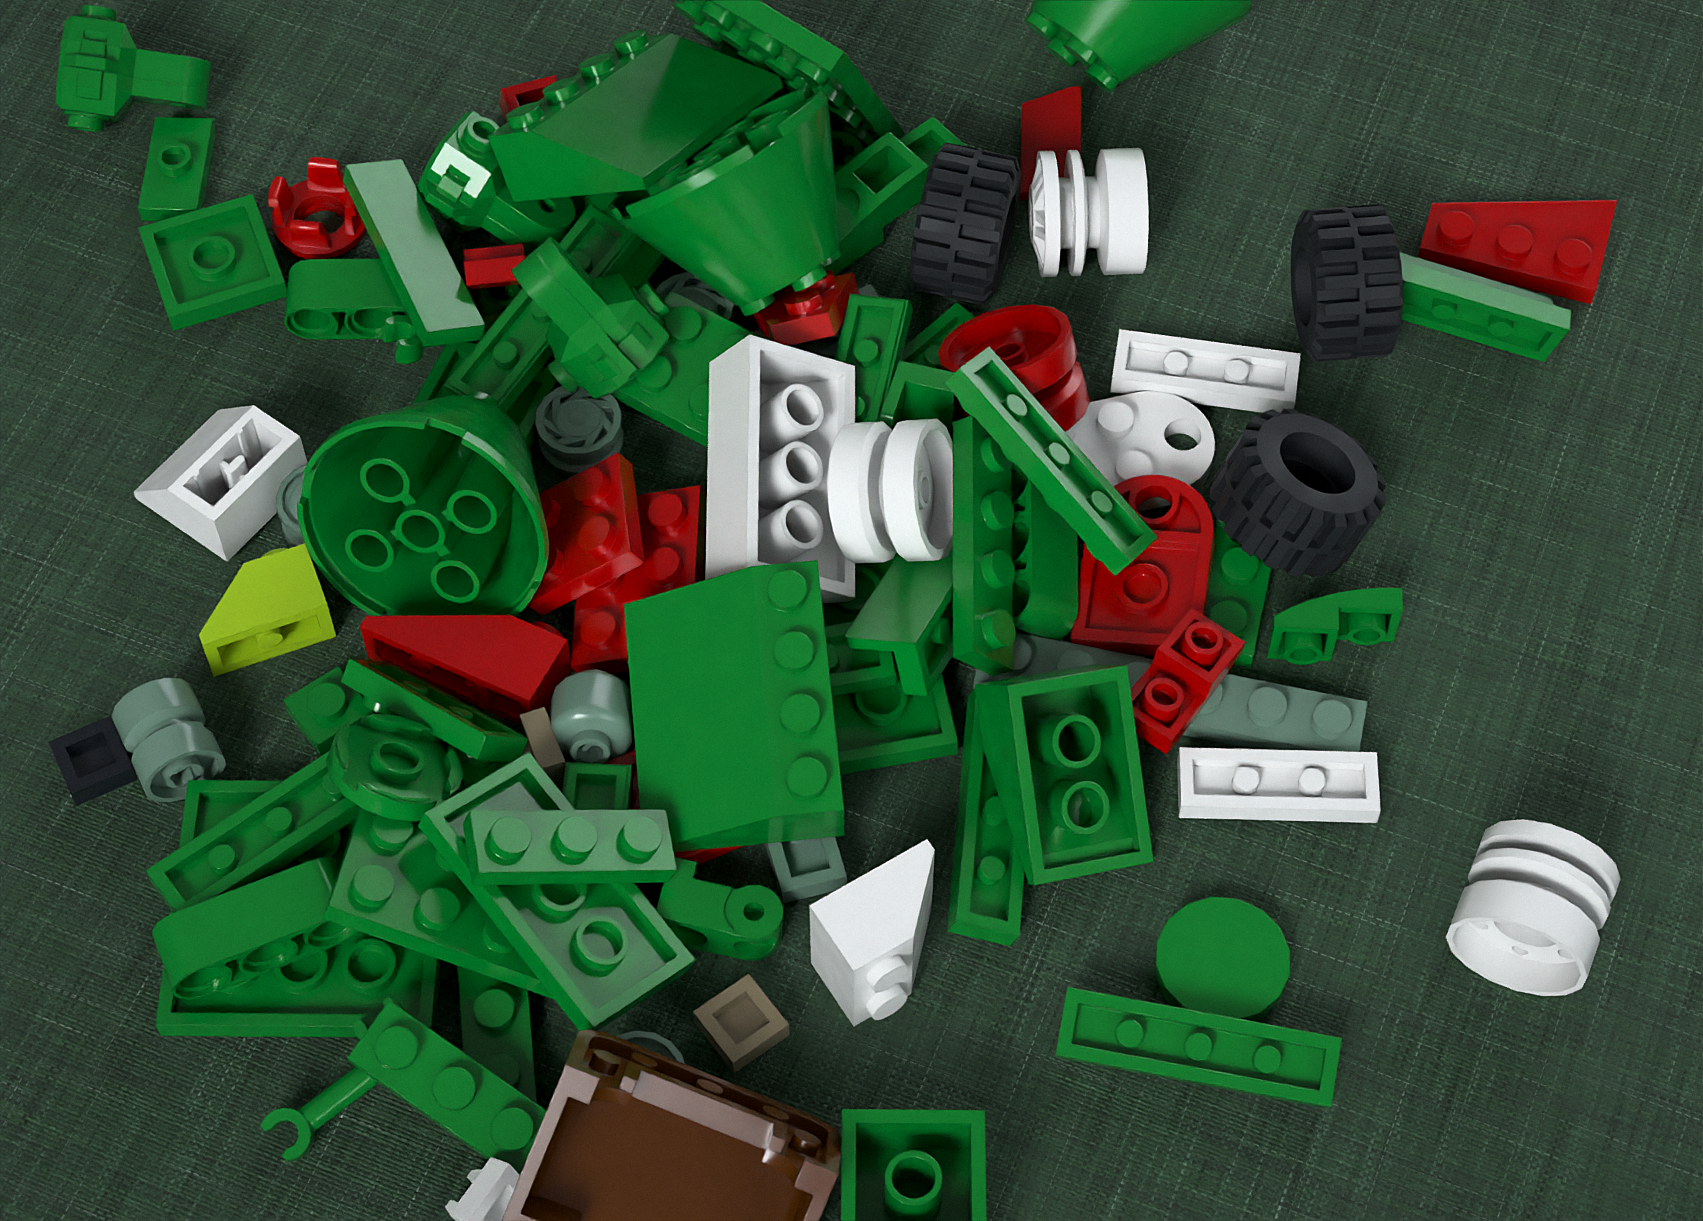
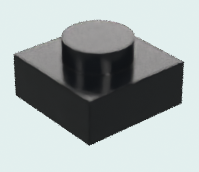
[49,716,138,806]

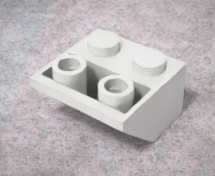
[134,405,307,562]

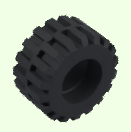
[910,143,1021,306]
[1291,204,1403,362]
[1210,409,1387,577]

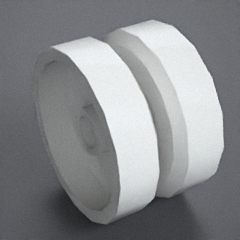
[827,419,953,563]

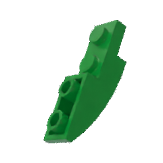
[784,117,967,288]

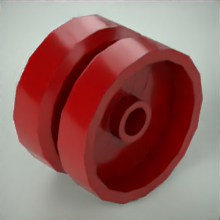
[938,304,1090,432]

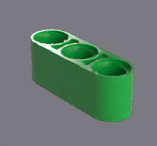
[284,258,462,340]
[1011,464,1079,641]
[152,858,359,999]

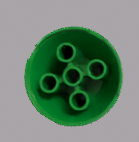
[1024,0,1252,93]
[608,84,842,316]
[297,391,549,616]

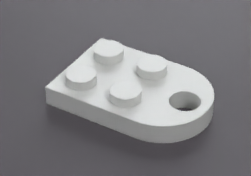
[1065,391,1215,512]

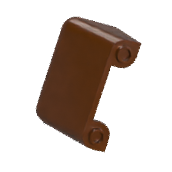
[502,1030,842,1221]

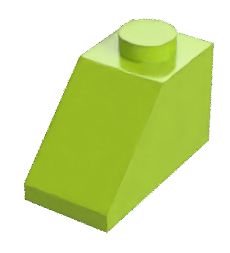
[199,543,337,677]

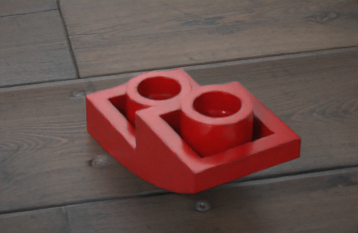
[1131,607,1246,755]

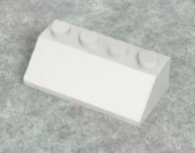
[705,335,855,603]

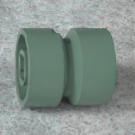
[112,678,226,802]

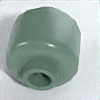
[549,669,634,764]

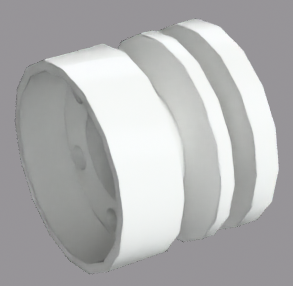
[1028,148,1149,277]
[1446,819,1620,996]

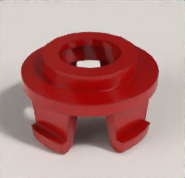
[268,157,367,259]

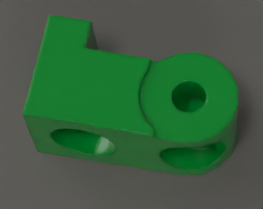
[656,857,783,961]

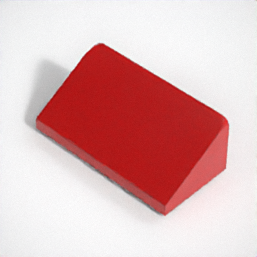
[1020,86,1081,200]

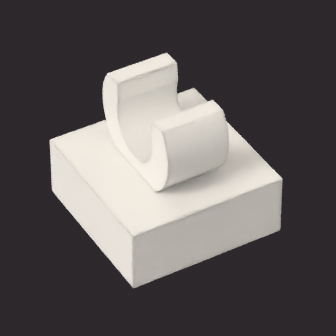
[445,1157,520,1221]

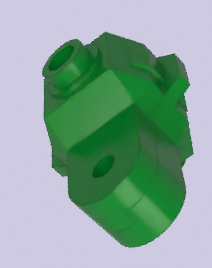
[55,5,212,133]
[416,111,575,256]
[512,237,671,399]

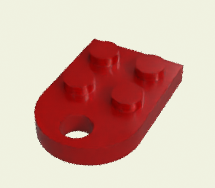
[1071,475,1215,656]

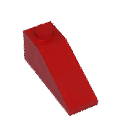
[360,615,573,725]

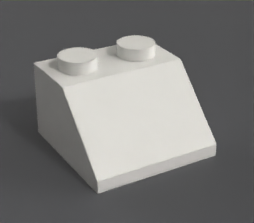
[809,839,935,1026]

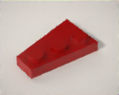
[1417,200,1617,304]

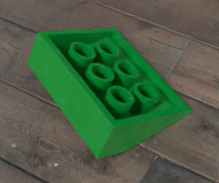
[487,30,783,202]
[624,560,844,852]

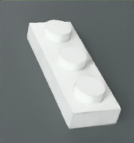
[1110,329,1301,413]
[1177,747,1381,823]

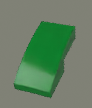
[1267,588,1403,665]

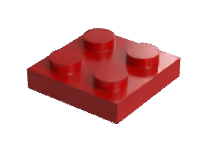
[528,452,645,616]

